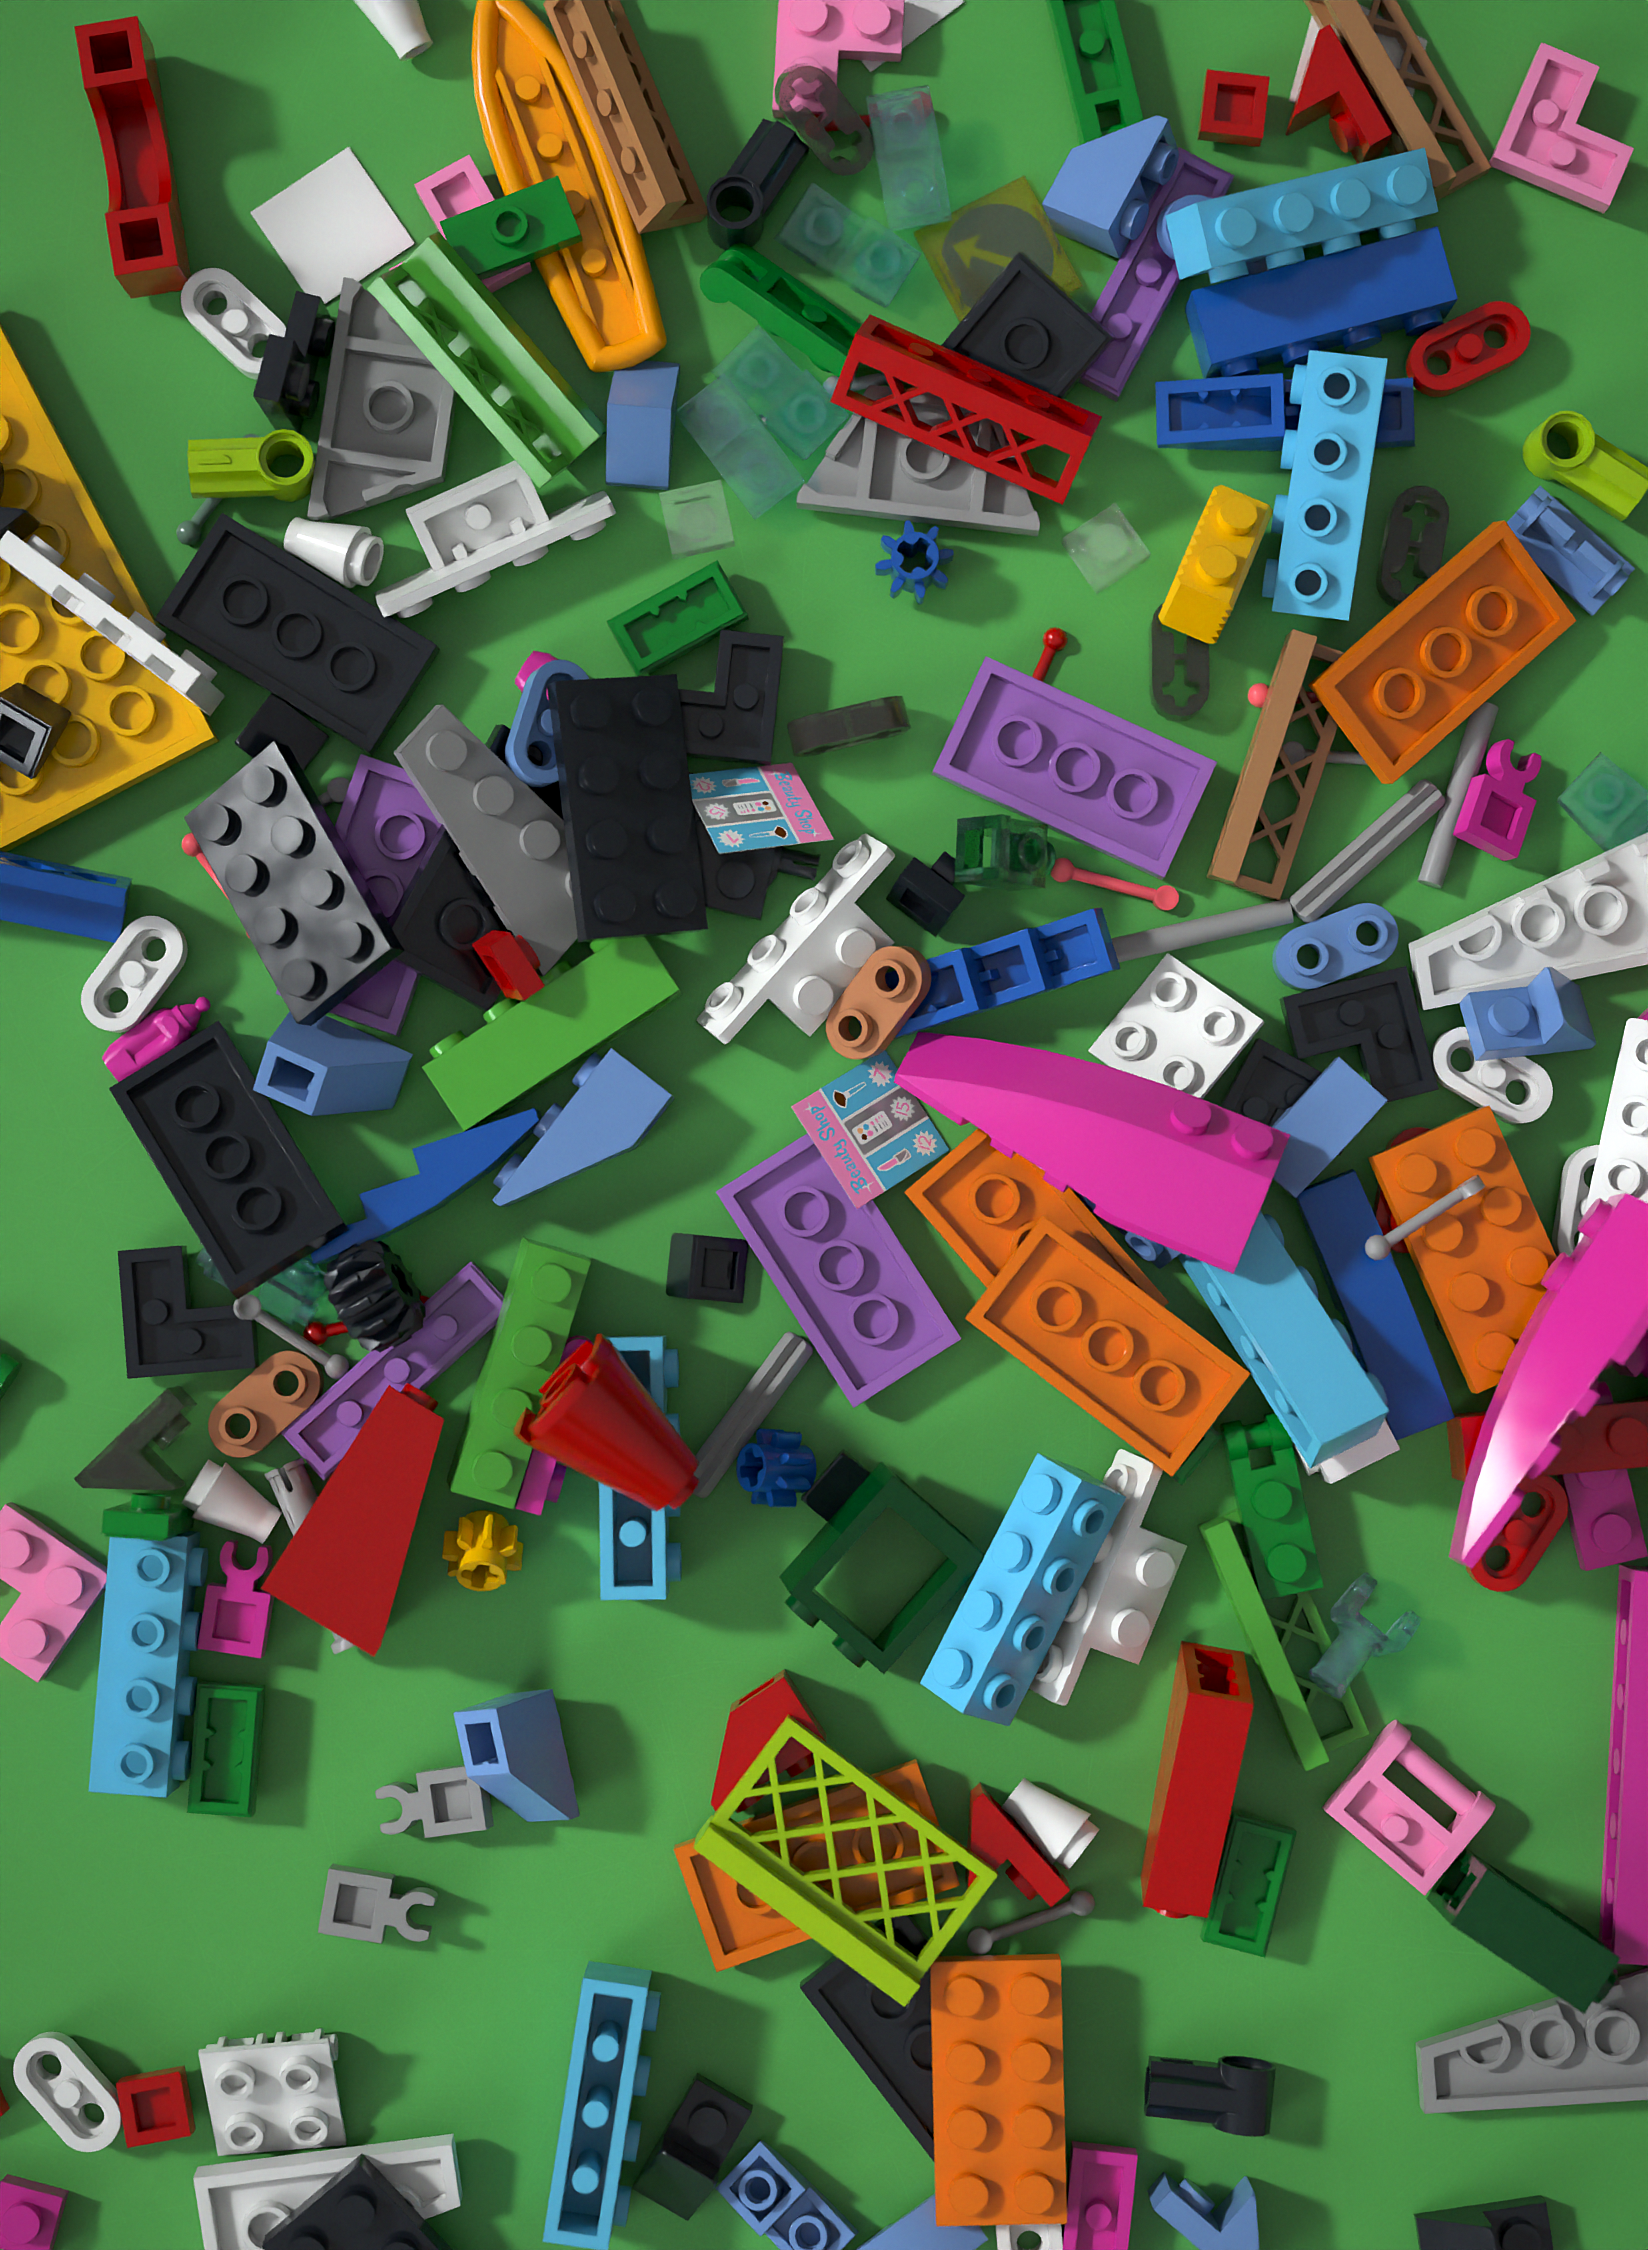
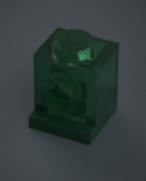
[955,814,1056,891]

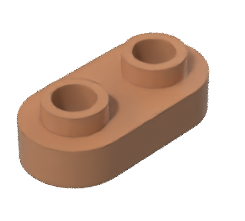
[826,946,931,1059]
[208,1350,324,1458]

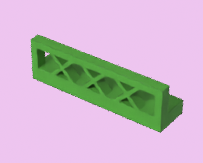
[367,231,607,488]
[1197,1509,1370,1771]

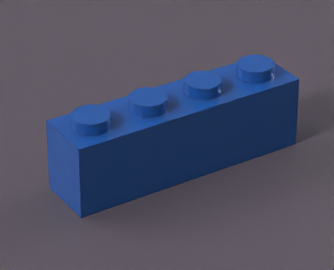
[1185,226,1458,379]

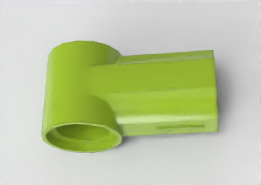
[1523,411,1648,522]
[187,429,315,502]

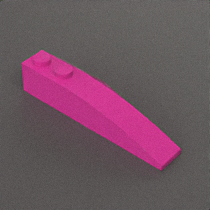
[894,1032,1290,1274]
[1449,1193,1648,1568]

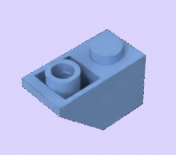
[1042,115,1179,258]
[253,1012,413,1116]
[453,1689,580,1822]

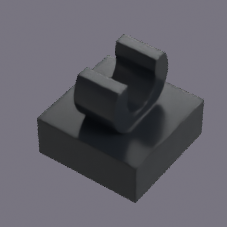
[886,851,965,937]

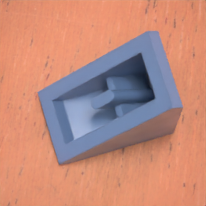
[606,360,680,490]

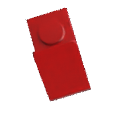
[1286,24,1392,164]
[965,1783,1070,1908]

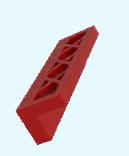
[830,314,1102,505]

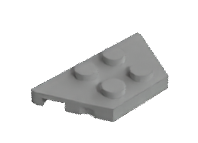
[307,277,458,522]
[796,385,1040,536]

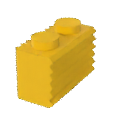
[1158,485,1273,644]

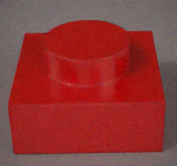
[1197,69,1270,147]
[472,930,545,1001]
[116,2065,196,2148]

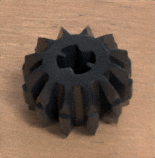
[324,1239,426,1352]

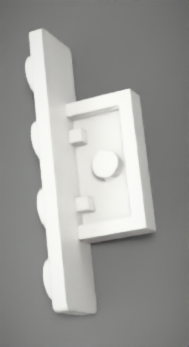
[375,461,616,618]
[697,834,895,1044]
[1577,1018,1648,1245]
[1029,1449,1187,1706]

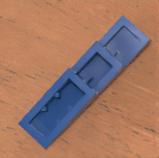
[1155,373,1415,451]
[858,908,1120,1039]
[311,1108,542,1264]
[1295,1169,1455,1441]

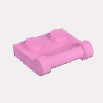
[1322,1720,1496,1896]

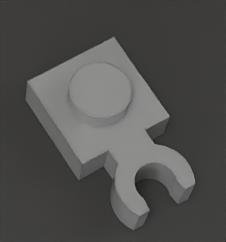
[375,1764,494,1838]
[318,1864,438,1943]

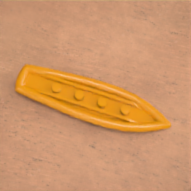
[471,0,667,373]

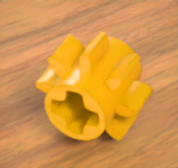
[442,1510,523,1591]

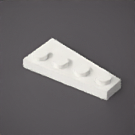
[0,530,225,716]
[1409,832,1648,1010]
[193,2134,463,2250]

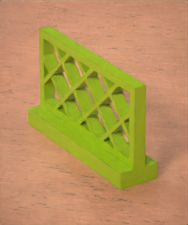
[693,1714,998,2007]

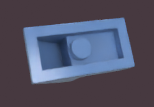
[1459,967,1597,1061]
[1147,2171,1259,2250]

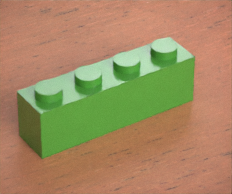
[422,937,682,1131]
[447,1237,591,1509]

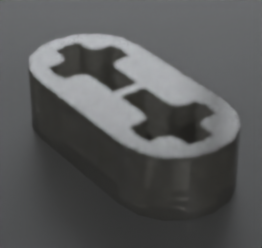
[774,63,874,176]
[1376,486,1449,608]
[1148,603,1210,722]
[787,696,911,757]

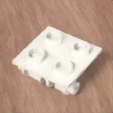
[1088,953,1265,1099]
[198,2028,347,2156]

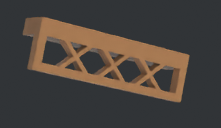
[543,0,707,234]
[1304,0,1491,201]
[1206,629,1345,900]

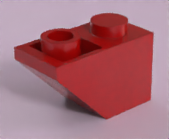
[710,1669,826,1813]

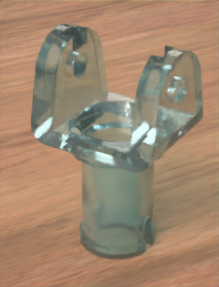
[1308,1572,1422,1699]

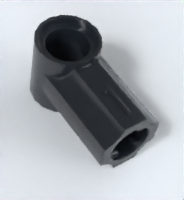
[707,118,809,250]
[1144,2055,1276,2137]

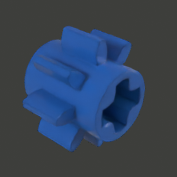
[875,520,954,604]
[736,1429,817,1508]

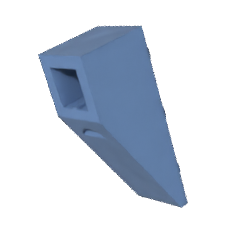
[492,1048,675,1207]

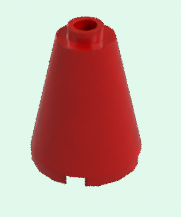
[514,1333,699,1511]

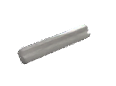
[1289,779,1445,924]
[693,1331,813,1499]

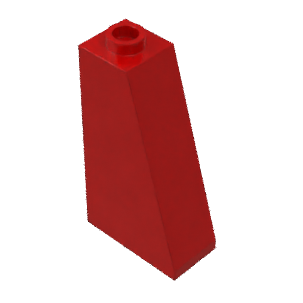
[261,1383,444,1657]
[1140,1641,1254,1919]

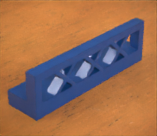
[0,851,132,943]

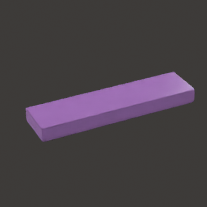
[1079,147,1234,402]
[281,1261,504,1480]

